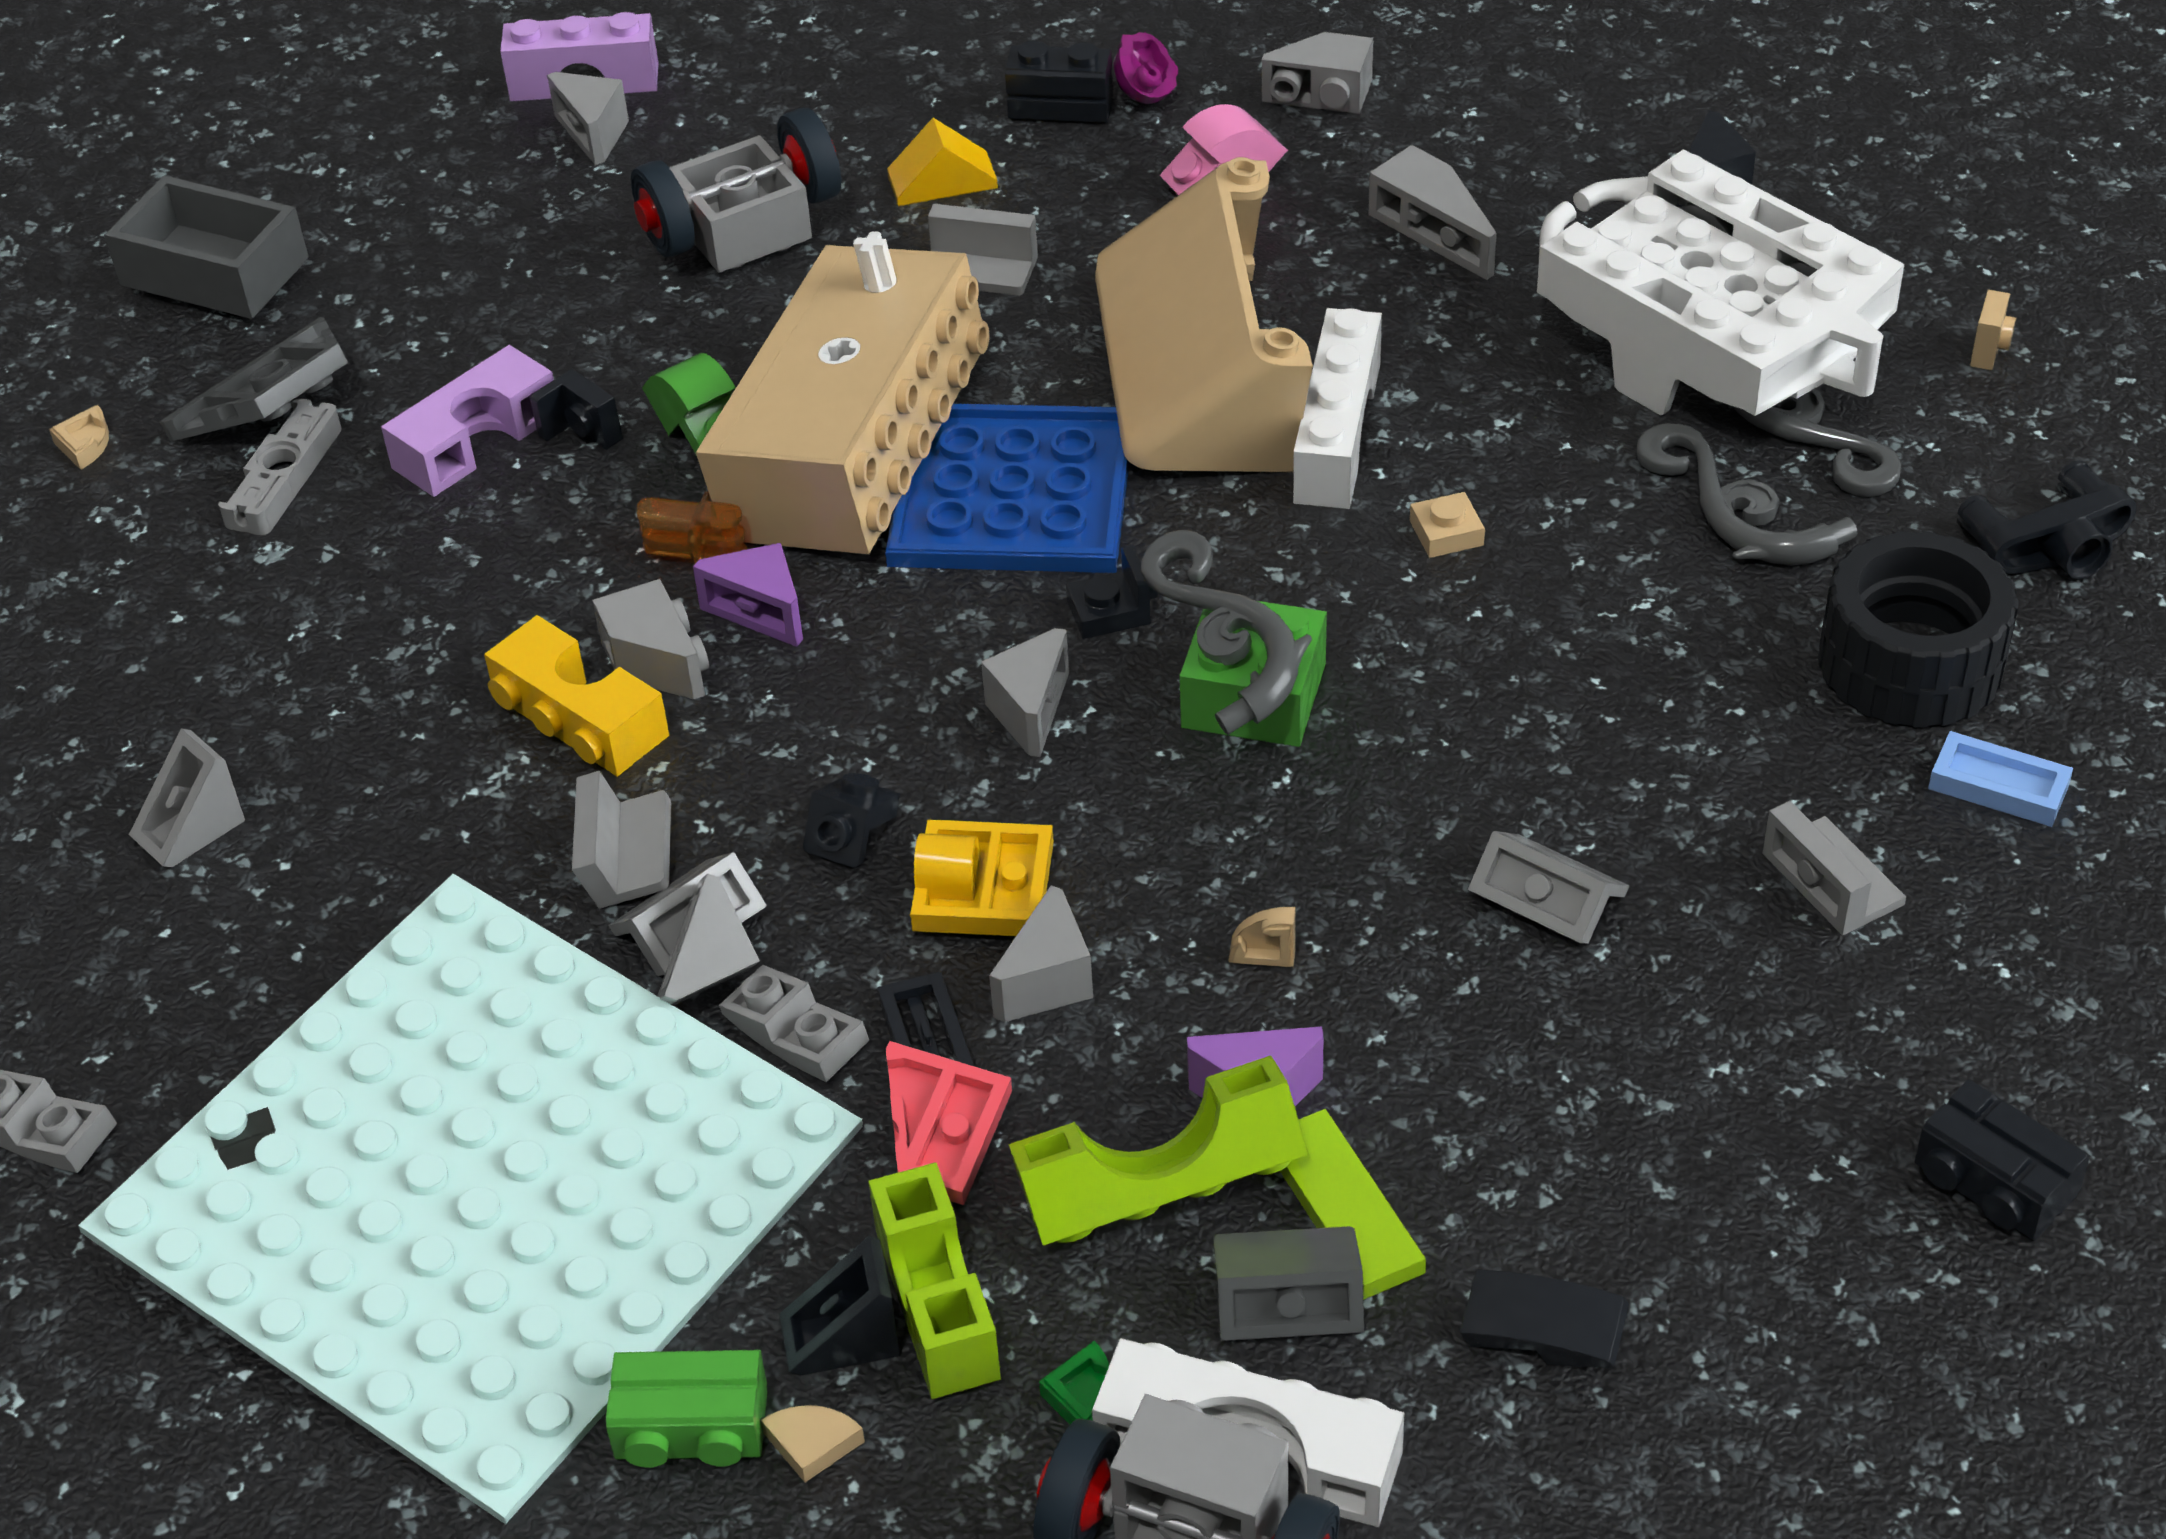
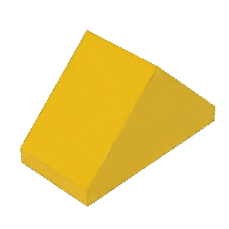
[887,118,998,206]

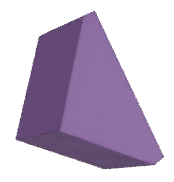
[693,543,803,647]
[1187,1026,1323,1106]

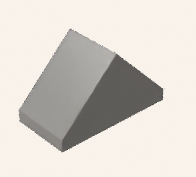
[547,72,629,166]
[981,628,1069,757]
[129,728,245,867]
[657,873,760,1006]
[989,886,1093,1022]

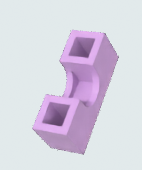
[500,12,658,101]
[381,345,554,497]

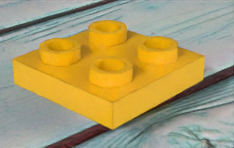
[910,819,1054,936]

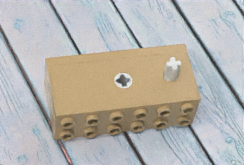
[696,231,989,554]

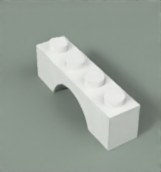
[1293,308,1382,509]
[1092,1338,1404,1527]

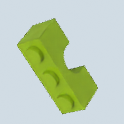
[868,1162,1001,1400]

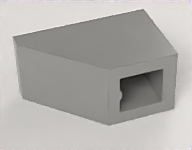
[1262,32,1373,114]
[592,579,709,699]

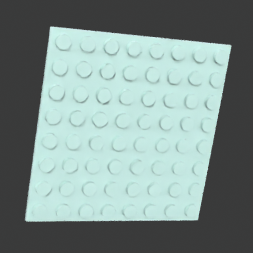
[78,874,863,1524]

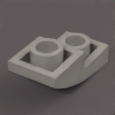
[719,965,869,1082]
[0,1070,117,1173]

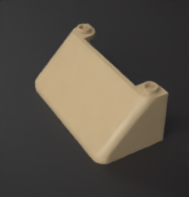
[1095,157,1313,472]

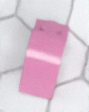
[1160,104,1288,195]

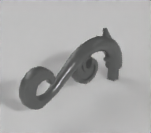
[1714,389,1901,498]
[1636,423,1857,566]
[1141,530,1312,735]

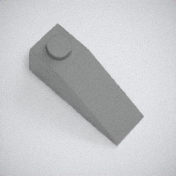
[1369,145,1497,280]

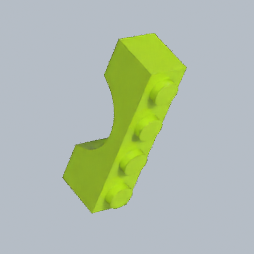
[1008,1055,1308,1246]

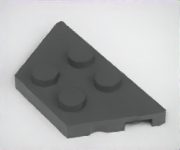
[160,317,348,441]

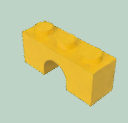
[484,615,669,777]

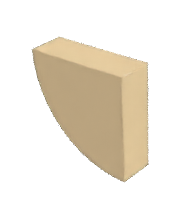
[49,405,109,470]
[1229,907,1296,967]
[761,1406,865,1482]

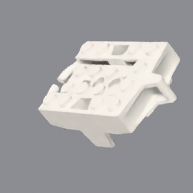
[1537,149,1904,416]

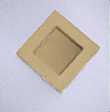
[1970,290,2016,370]
[1410,492,1485,558]

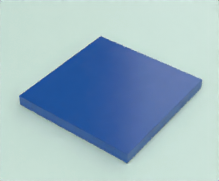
[885,404,1129,573]

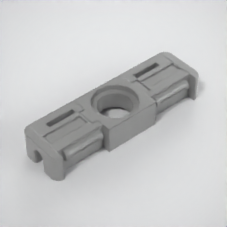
[218,398,342,535]

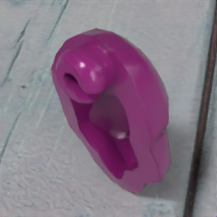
[1113,32,1178,104]

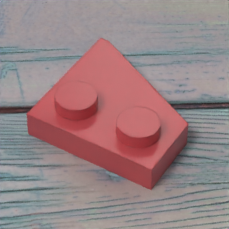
[886,1041,1012,1205]

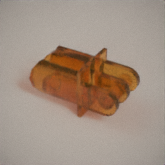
[637,491,748,564]

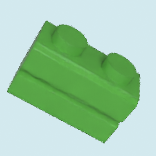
[606,1350,767,1468]

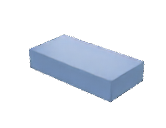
[1928,731,2073,827]

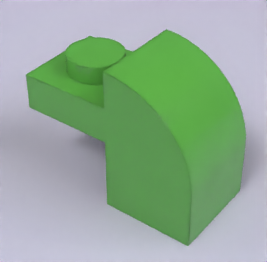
[642,353,736,456]

